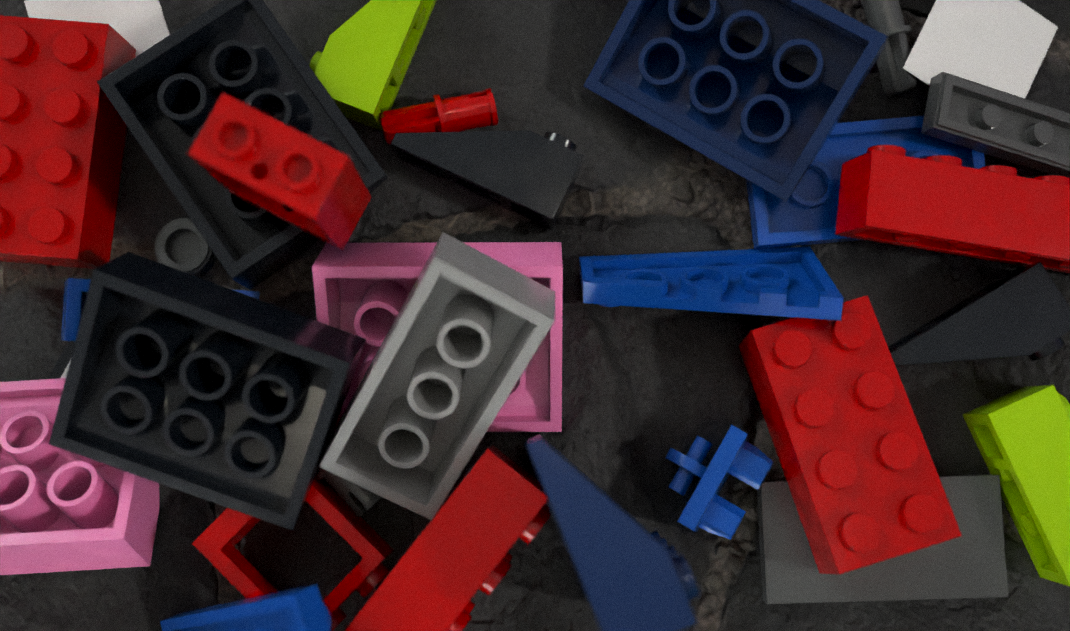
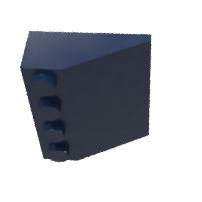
[583,0,887,202]
[526,434,700,631]

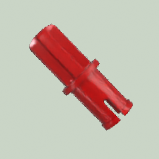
[380,88,498,144]

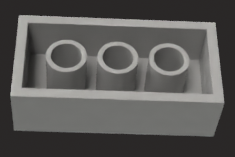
[319,232,555,520]

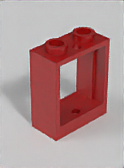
[188,93,372,251]
[192,473,394,631]

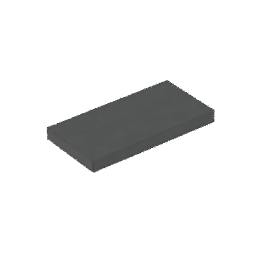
[757,474,1009,604]

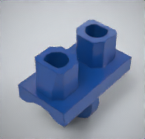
[665,425,773,540]

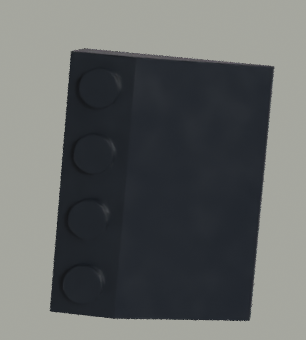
[97,0,387,290]
[49,252,366,531]

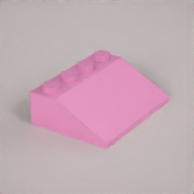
[312,242,563,432]
[0,378,160,575]

